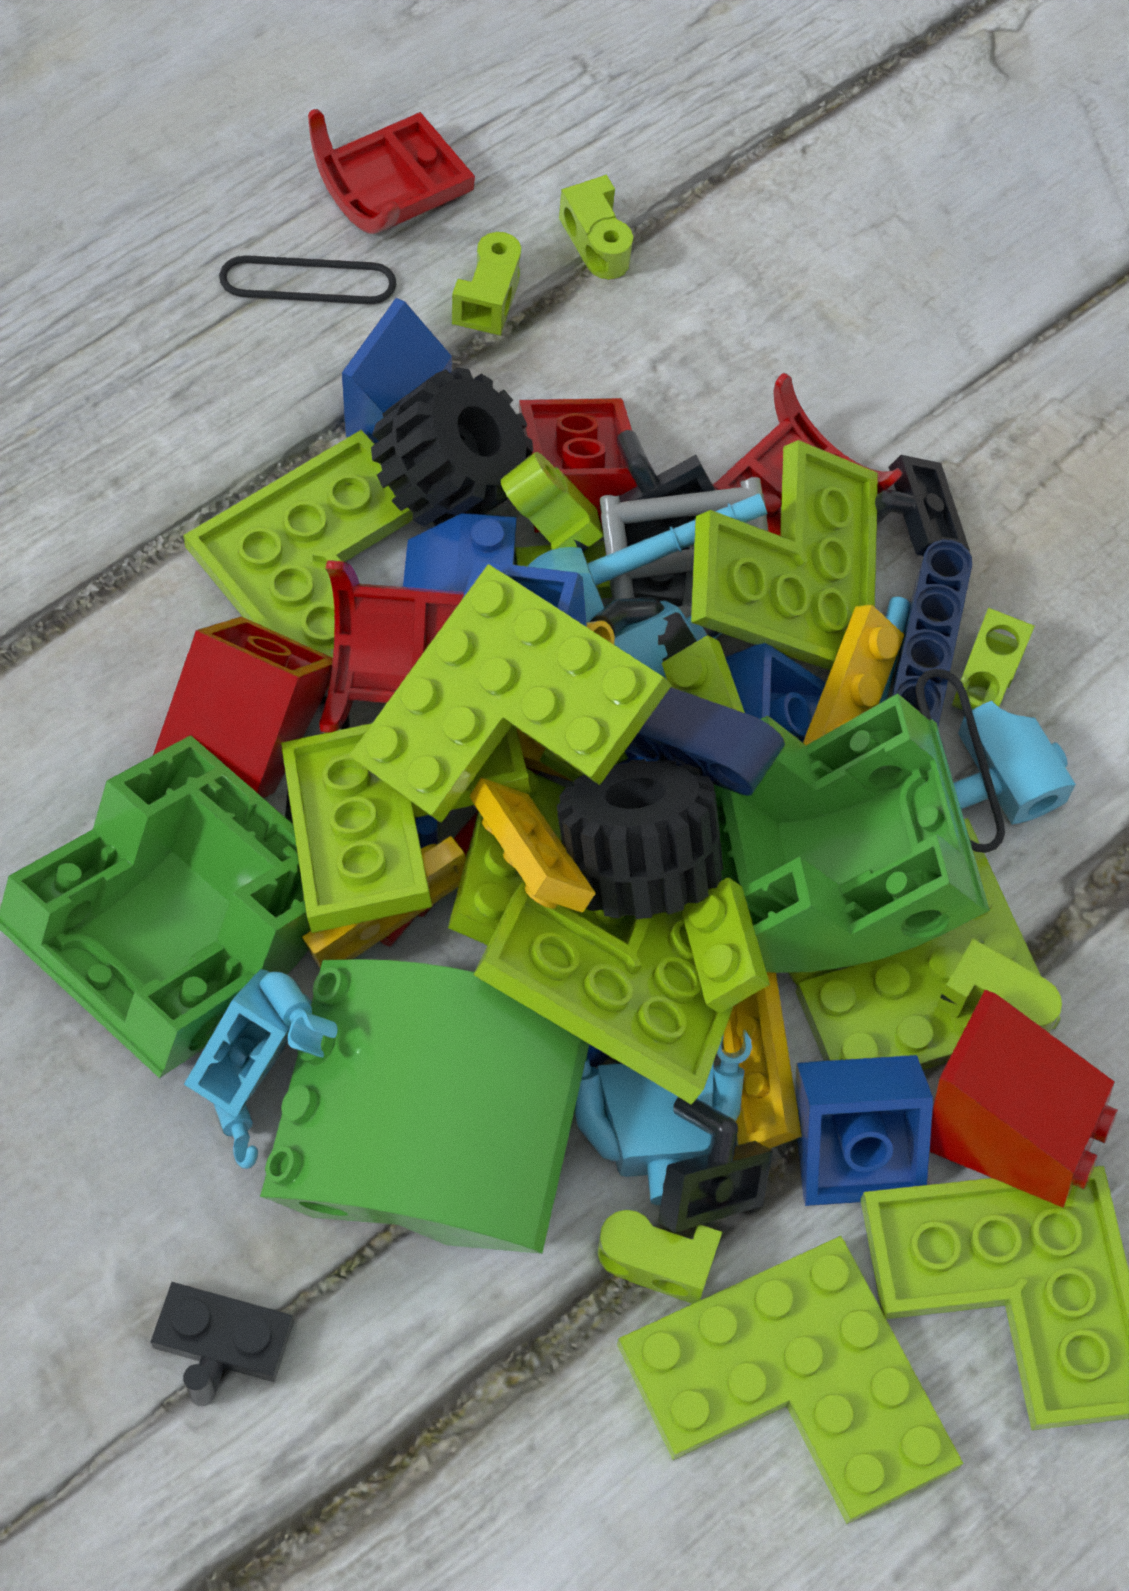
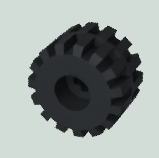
[371,368,533,527]
[557,759,724,919]

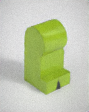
[559,174,633,280]
[452,231,521,336]
[501,452,604,551]
[951,608,1035,710]
[936,938,1062,1032]
[597,1210,722,1304]

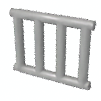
[600,477,769,657]

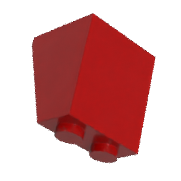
[153,616,333,798]
[929,990,1118,1208]

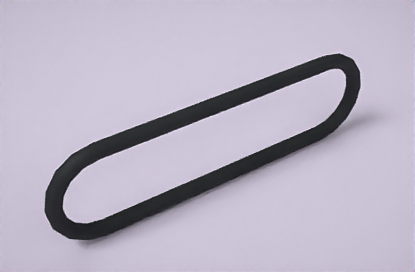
[219,255,397,304]
[916,669,1005,853]

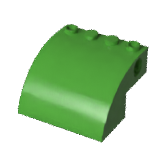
[714,693,990,973]
[0,735,311,1078]
[260,959,589,1254]

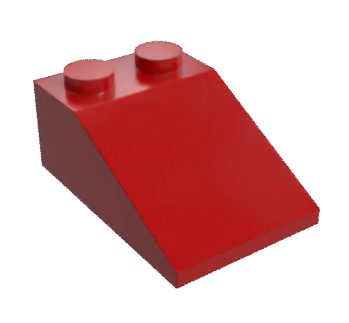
[519,398,637,533]

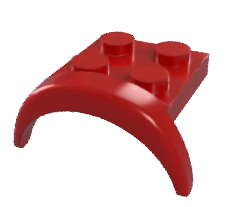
[308,109,475,234]
[713,373,902,536]
[319,560,464,733]

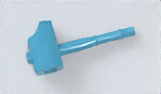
[527,493,768,623]
[953,701,1076,825]

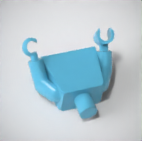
[184,969,337,1169]
[575,1029,752,1205]

